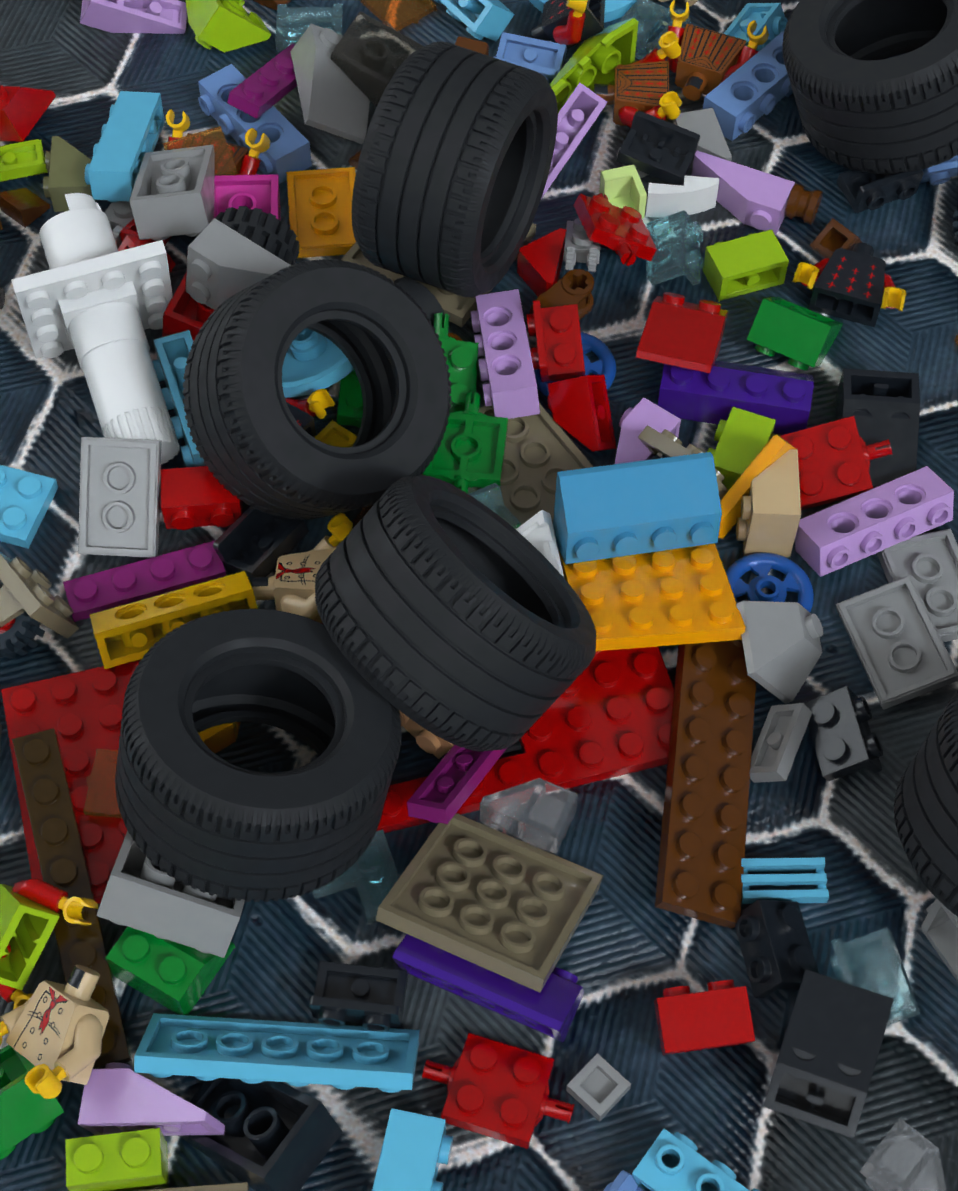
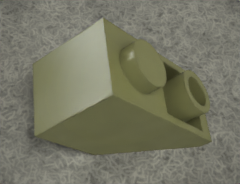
[43,136,97,212]

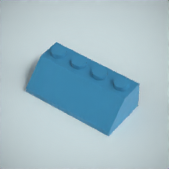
[553,452,722,564]

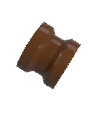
[784,183,823,225]

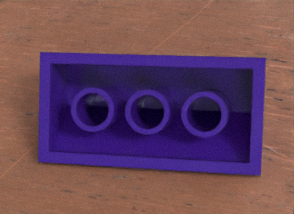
[658,360,814,435]
[392,934,584,1042]

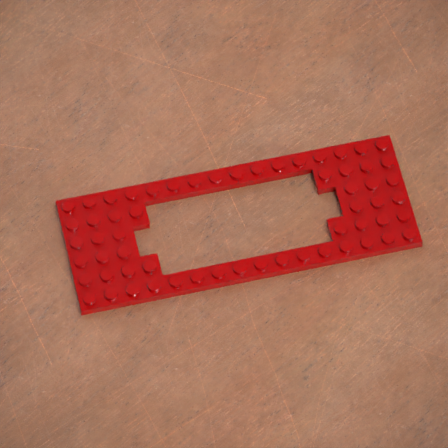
[1,623,674,904]

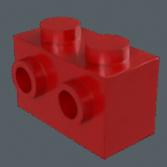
[161,466,243,530]
[654,979,755,1055]

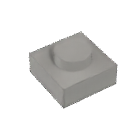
[566,1053,631,1122]

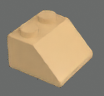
[736,449,801,557]

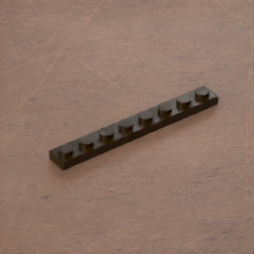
[12,728,132,1069]

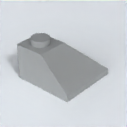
[736,601,823,704]

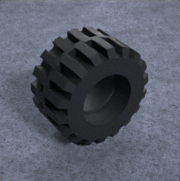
[216,206,300,265]

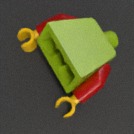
[0,878,99,1009]

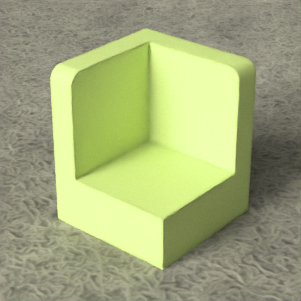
[599,164,647,219]

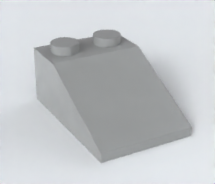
[290,24,373,144]
[129,145,215,241]
[186,218,291,310]

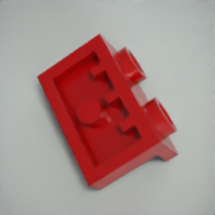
[527,300,585,382]

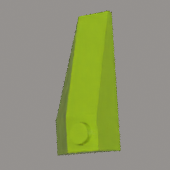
[185,0,271,53]
[550,18,639,113]

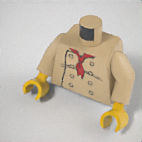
[252,513,353,623]
[0,964,109,1099]

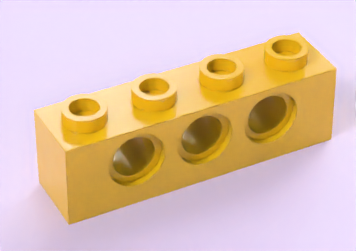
[90,571,258,669]

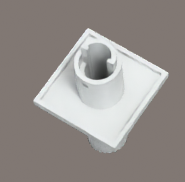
[11,193,180,464]

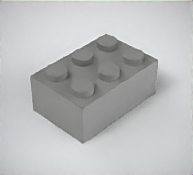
[96,831,245,958]

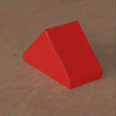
[517,228,567,297]

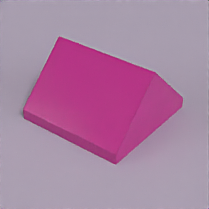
[213,174,281,221]

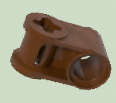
[529,269,594,320]

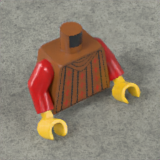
[666,0,769,101]
[594,31,682,128]

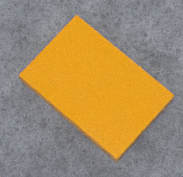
[286,167,356,258]

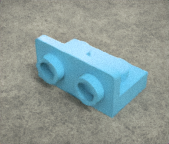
[724,3,788,51]

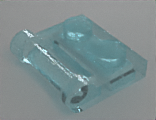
[618,0,690,59]
[275,4,343,51]

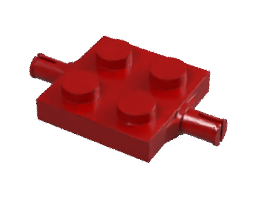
[573,193,657,266]
[780,416,893,510]
[422,1033,575,1149]

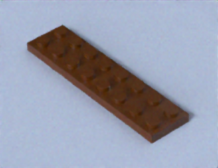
[655,640,756,929]

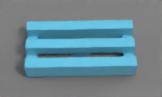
[741,857,829,904]

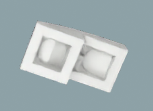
[645,175,719,218]

